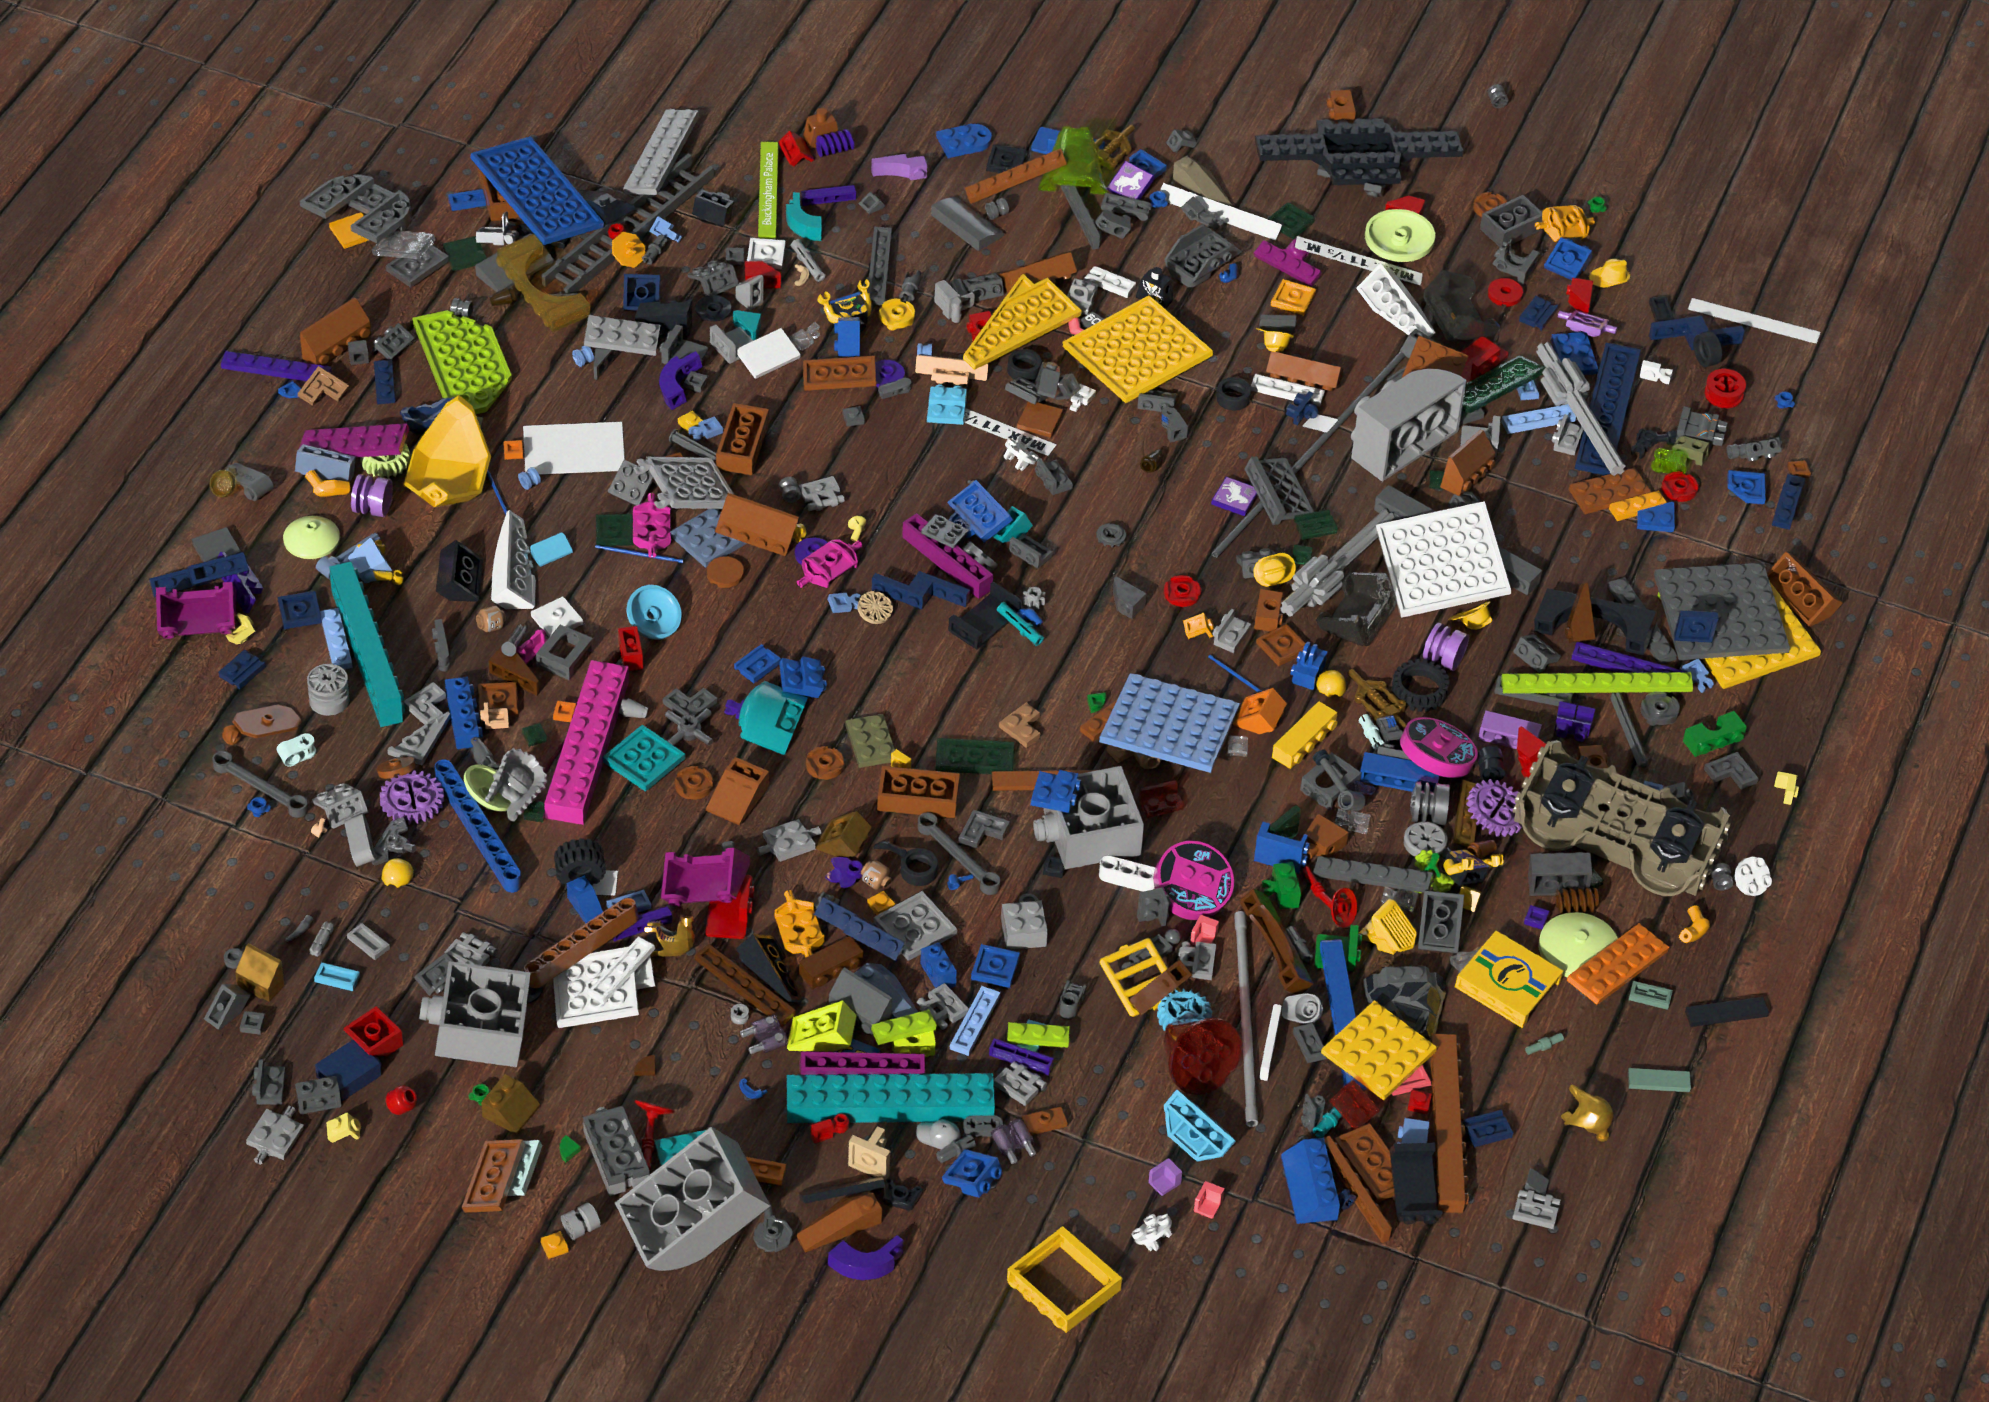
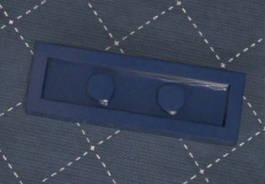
[374,360,395,404]

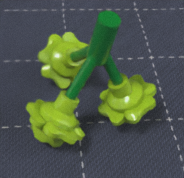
[1407,850,1454,894]

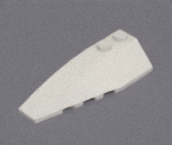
[1357,263,1435,337]
[491,510,536,609]

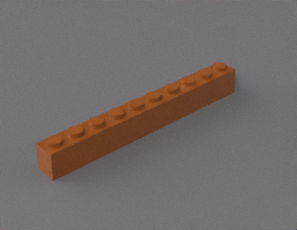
[1430,1034,1468,1213]

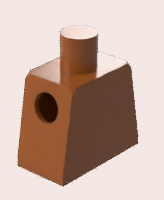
[803,108,838,149]
[1305,814,1349,859]

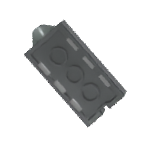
[583,1106,649,1196]

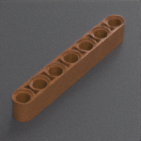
[524,898,639,988]

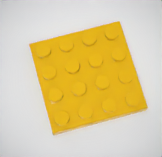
[1321,1000,1437,1100]

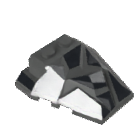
[1363,966,1446,1041]

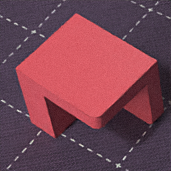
[1190,915,1219,946]
[1194,1181,1224,1219]

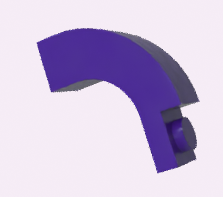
[659,351,702,410]
[828,1235,903,1280]

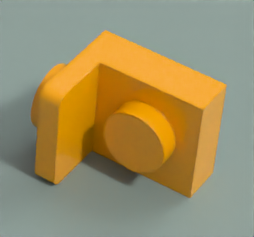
[1183,613,1214,639]

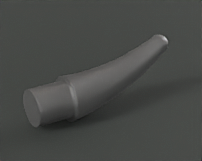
[285,915,313,942]

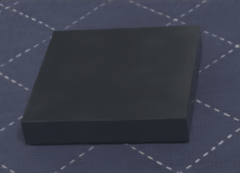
[986,144,1027,173]

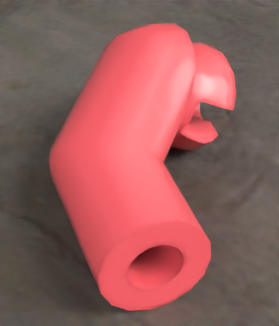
[1068,317,1084,335]

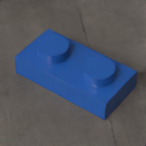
[448,189,486,211]

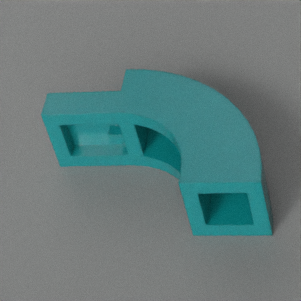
[786,192,822,241]

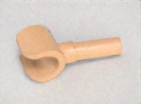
[311,818,327,838]

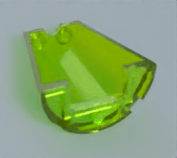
[1038,126,1107,194]

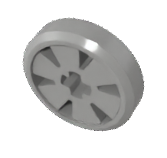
[1404,821,1447,856]

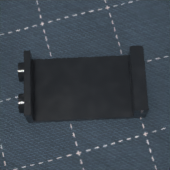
[948,582,1022,650]
[1390,1143,1443,1224]

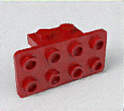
[1461,337,1508,390]
[706,875,754,939]

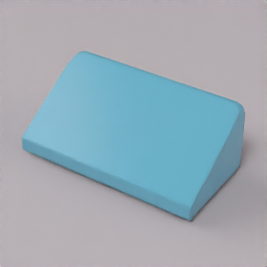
[530,532,573,567]

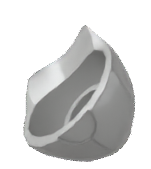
[1282,993,1323,1024]
[916,1119,961,1149]

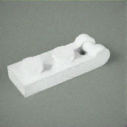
[1084,267,1136,298]

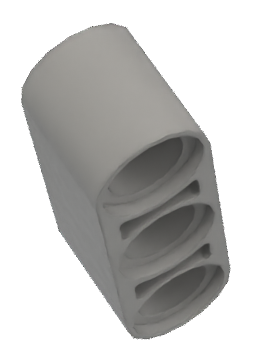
[344,814,376,867]

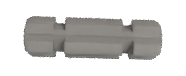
[310,921,334,957]

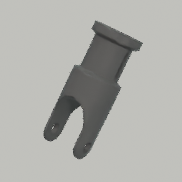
[899,270,921,303]
[471,737,500,770]

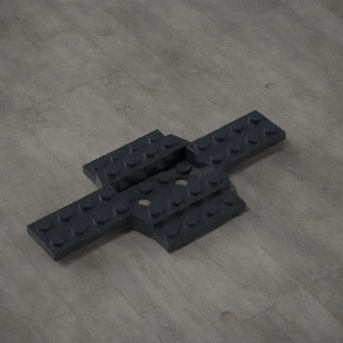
[1255,118,1463,185]

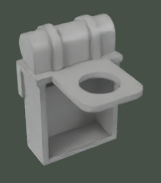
[476,212,519,245]
[1066,278,1098,315]
[934,280,974,323]

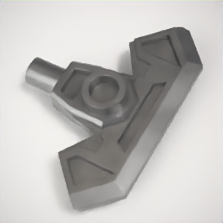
[372,817,416,865]

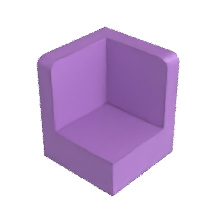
[1148,1158,1182,1196]

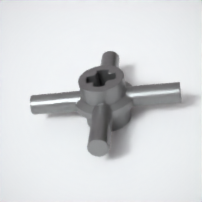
[665,708,713,746]

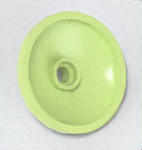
[283,516,340,559]
[464,765,511,811]

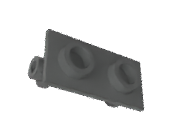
[1301,1094,1325,1134]

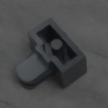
[692,189,734,226]

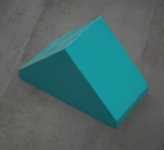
[733,310,761,341]

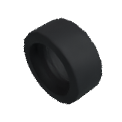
[1693,332,1722,367]
[1007,349,1042,382]
[1216,377,1251,411]
[900,848,938,886]

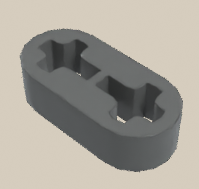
[963,1115,1003,1137]

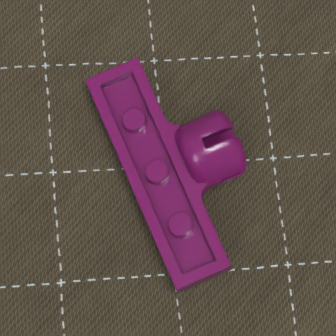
[1254,239,1322,287]

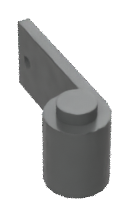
[219,462,274,501]

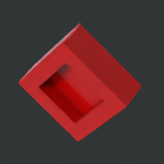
[1408,1089,1432,1114]

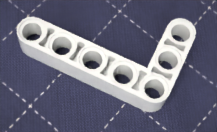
[1099,856,1155,891]

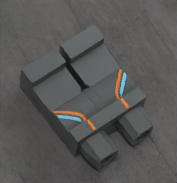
[1676,407,1728,450]

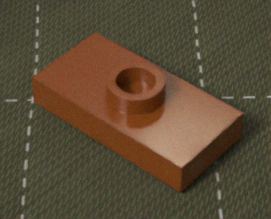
[1021,1107,1067,1136]

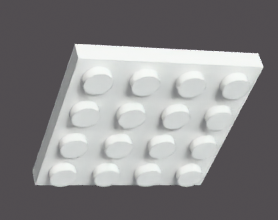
[553,947,639,1028]

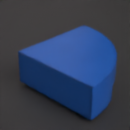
[278,381,301,398]

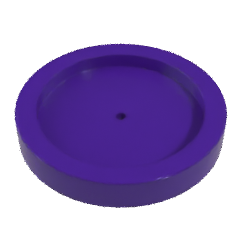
[875,360,905,387]
[795,537,831,565]

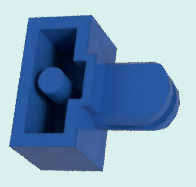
[834,317,860,356]
[1290,641,1327,690]

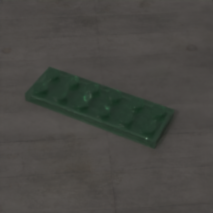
[1462,355,1545,413]

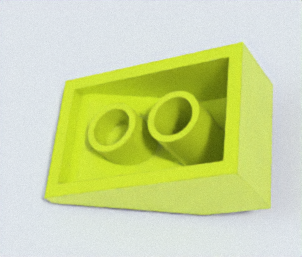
[787,1001,857,1052]

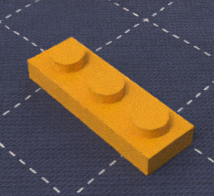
[1609,491,1667,521]

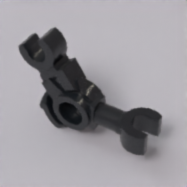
[1631,428,1677,459]

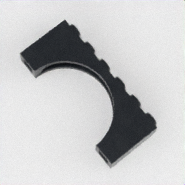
[1534,588,1657,655]

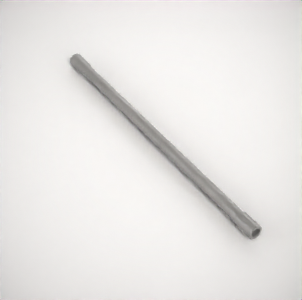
[1234,911,1258,1127]

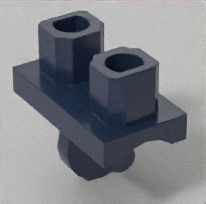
[1286,391,1319,426]

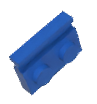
[734,644,781,683]

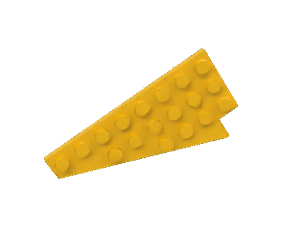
[963,274,1082,370]

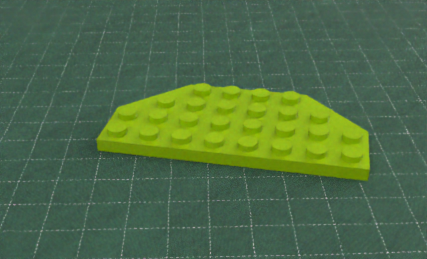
[412,310,512,414]

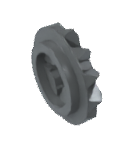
[1096,523,1126,547]

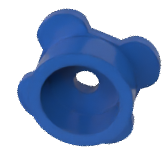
[1150,191,1168,208]
[1775,392,1795,408]
[247,797,271,817]

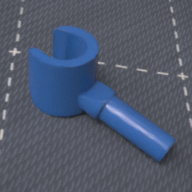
[947,874,973,890]

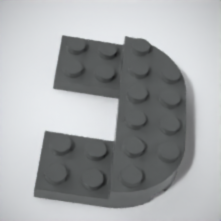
[300,174,412,243]

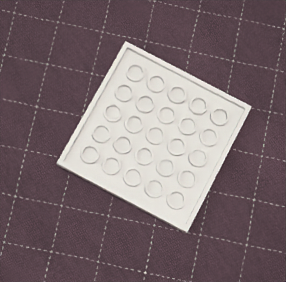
[1376,501,1511,618]

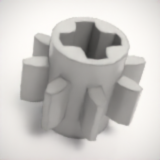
[1023,587,1045,610]

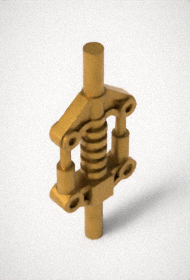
[1085,125,1135,174]
[1348,669,1407,732]

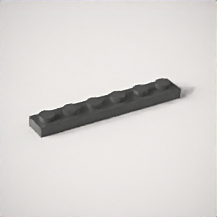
[1058,168,1102,250]
[868,227,892,305]
[1607,577,1677,664]
[1313,856,1433,892]

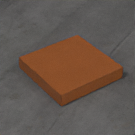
[1017,402,1063,438]
[1256,624,1306,666]
[478,682,518,717]

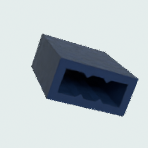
[315,1040,381,1101]

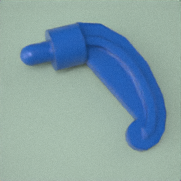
[739,1079,768,1099]

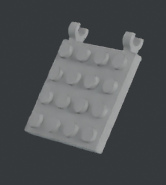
[634,457,733,509]

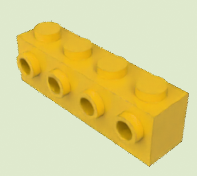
[1272,701,1337,769]

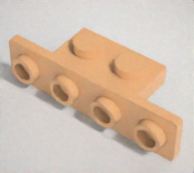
[915,355,988,386]

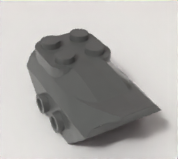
[1165,224,1243,287]

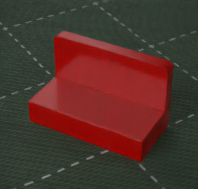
[778,131,814,166]

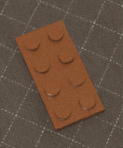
[803,356,876,391]
[1569,468,1651,514]
[1334,1123,1394,1204]
[462,1139,525,1213]

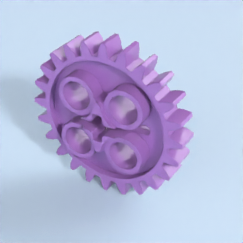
[380,770,444,825]
[1466,779,1523,837]

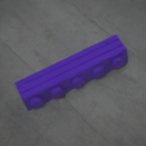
[801,185,856,206]
[612,906,672,942]
[989,1038,1054,1075]

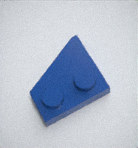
[1637,502,1675,532]

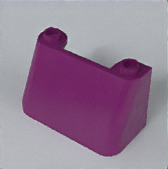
[156,582,237,639]
[661,848,751,906]

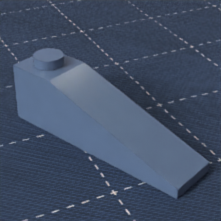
[854,963,918,1019]

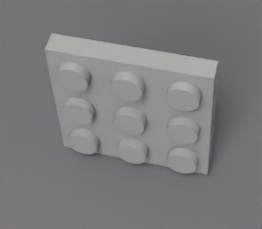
[873,891,957,961]

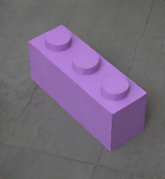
[1478,711,1542,749]

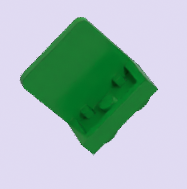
[1315,925,1362,972]

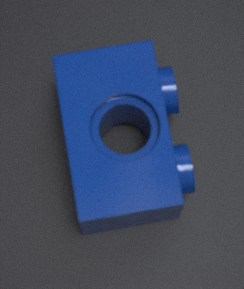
[920,942,957,988]

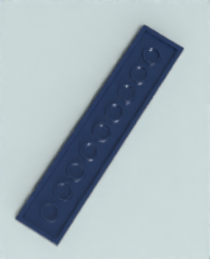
[1575,343,1641,475]

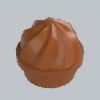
[222,725,242,745]

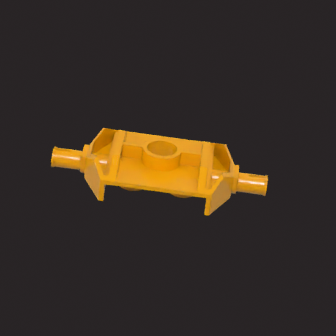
[1535,205,1595,242]
[774,890,824,958]

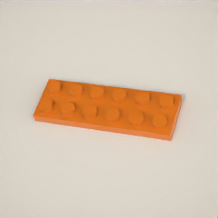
[1567,923,1669,1005]

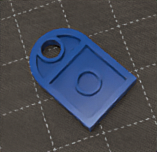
[936,124,992,158]

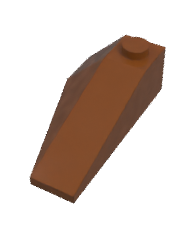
[796,1191,882,1253]

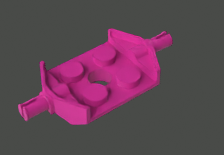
[633,493,671,558]
[797,539,862,588]

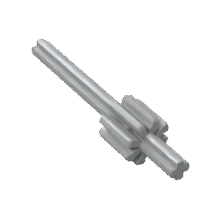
[1536,342,1625,476]
[1280,509,1395,616]

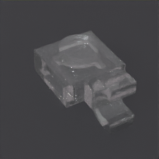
[788,322,820,352]
[1335,809,1370,834]
[1381,887,1418,912]

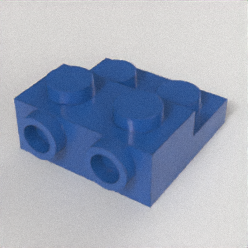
[1544,237,1592,280]
[779,657,827,698]
[1031,770,1081,813]
[942,1149,1002,1198]

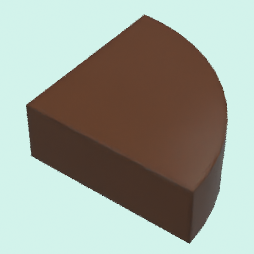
[634,1055,655,1076]

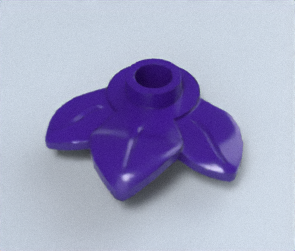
[825,857,863,888]

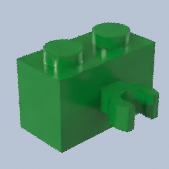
[1261,862,1301,909]

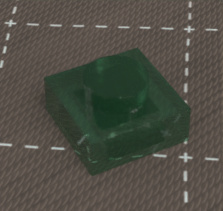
[1429,470,1445,490]
[1292,545,1313,565]
[522,723,547,747]
[523,801,545,822]

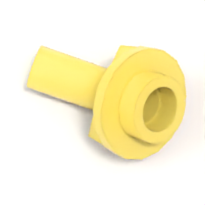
[848,516,866,542]

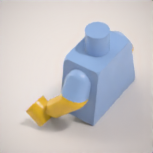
[348,538,404,585]

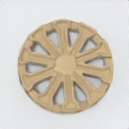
[857,591,893,624]

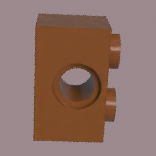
[1327,90,1356,120]
[1254,589,1284,631]

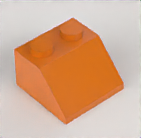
[1233,688,1287,734]

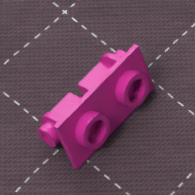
[516,629,547,664]

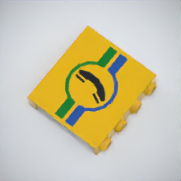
[1455,931,1563,1028]

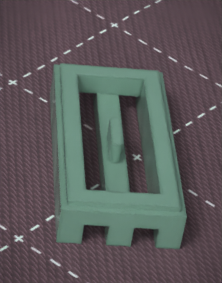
[1629,981,1673,1010]

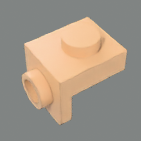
[480,702,509,729]

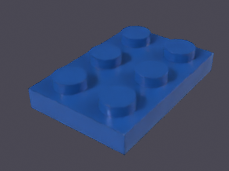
[1551,332,1598,375]

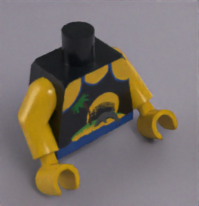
[817,279,872,332]
[1441,847,1503,886]

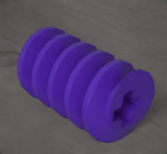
[816,129,855,157]

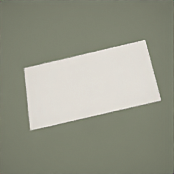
[523,422,624,474]

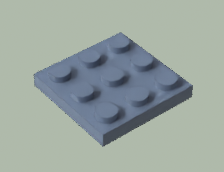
[670,509,747,568]

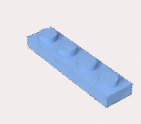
[1501,404,1576,434]
[320,608,353,669]
[950,986,1000,1056]

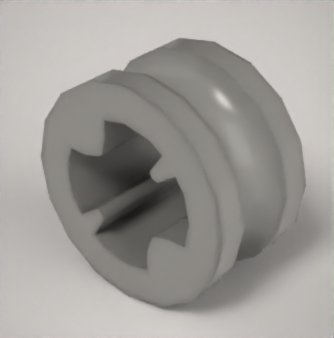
[731,1004,749,1024]

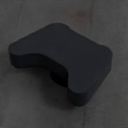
[883,1179,922,1211]

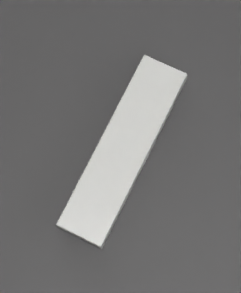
[1251,374,1325,407]
[587,936,655,1004]
[1260,1004,1282,1081]

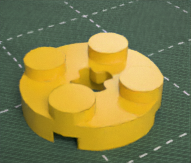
[879,299,915,330]

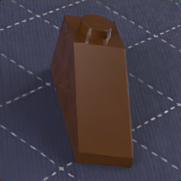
[1565,583,1596,643]
[489,646,539,696]

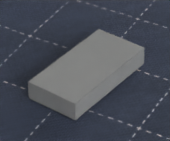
[347,923,390,960]

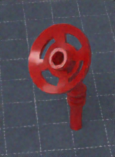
[1302,866,1357,927]
[635,1100,675,1171]

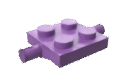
[1558,310,1618,337]

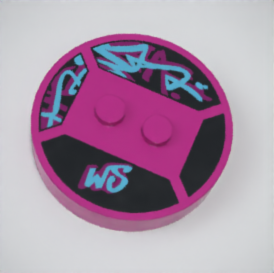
[1400,717,1478,778]
[1153,841,1234,920]

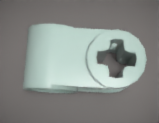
[277,733,316,767]

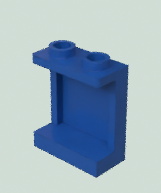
[1254,822,1310,874]

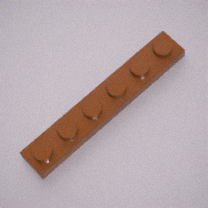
[965,148,1067,204]
[1324,1136,1392,1243]

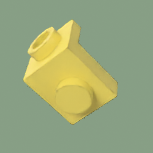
[226,613,255,644]
[1774,772,1799,805]
[326,1113,361,1143]

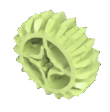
[360,444,410,479]

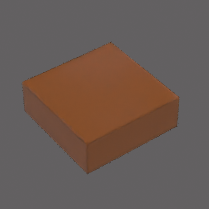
[1787,460,1811,478]

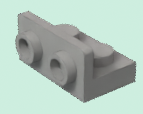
[1552,414,1584,456]
[1213,609,1251,653]

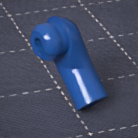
[1219,264,1238,283]

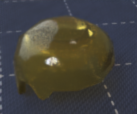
[210,470,237,498]

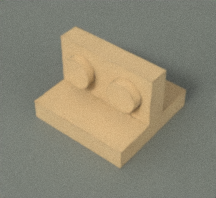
[848,1126,890,1181]

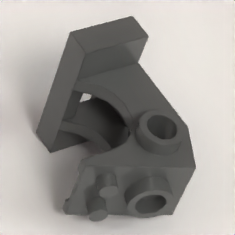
[1492,239,1539,286]

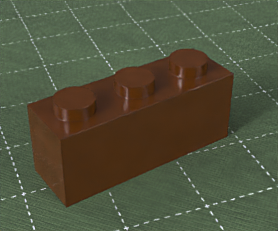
[799,936,863,990]

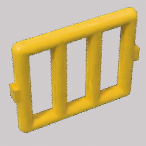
[1099,938,1181,1017]

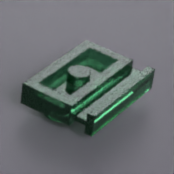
[1294,510,1338,540]

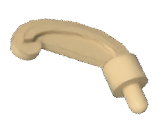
[795,264,809,286]

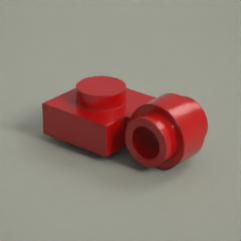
[811,1114,849,1143]

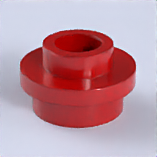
[608,223,626,239]

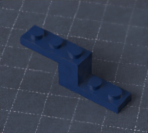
[1649,316,1745,350]
[1772,474,1805,530]
[149,552,249,597]
[872,571,970,609]
[814,897,906,961]

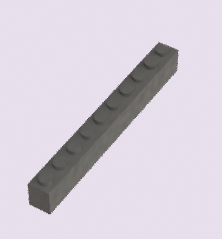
[1374,485,1542,595]

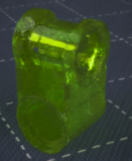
[1651,448,1687,474]

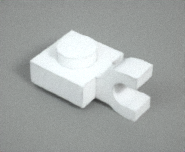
[1640,360,1673,384]
[1070,384,1096,412]

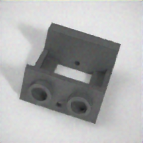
[536,624,593,680]
[1300,752,1361,810]

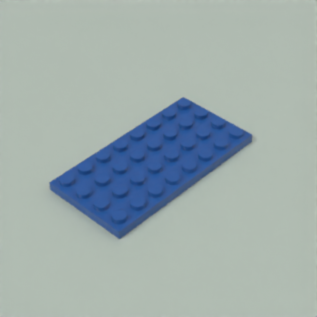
[470,136,604,245]

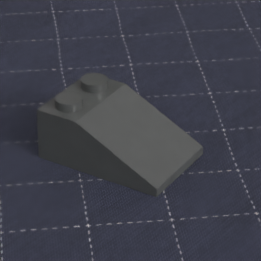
[1418,891,1464,954]

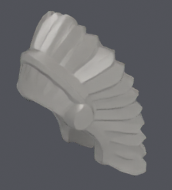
[485,748,547,821]

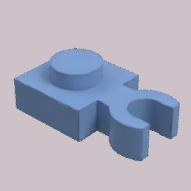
[689,417,723,441]
[828,593,863,613]
[1681,659,1714,693]

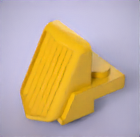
[1359,899,1417,955]

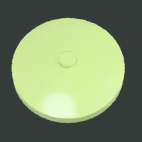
[1365,209,1435,262]
[1539,912,1618,977]

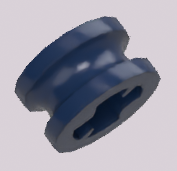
[1338,1189,1356,1210]

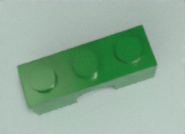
[1683,711,1747,757]

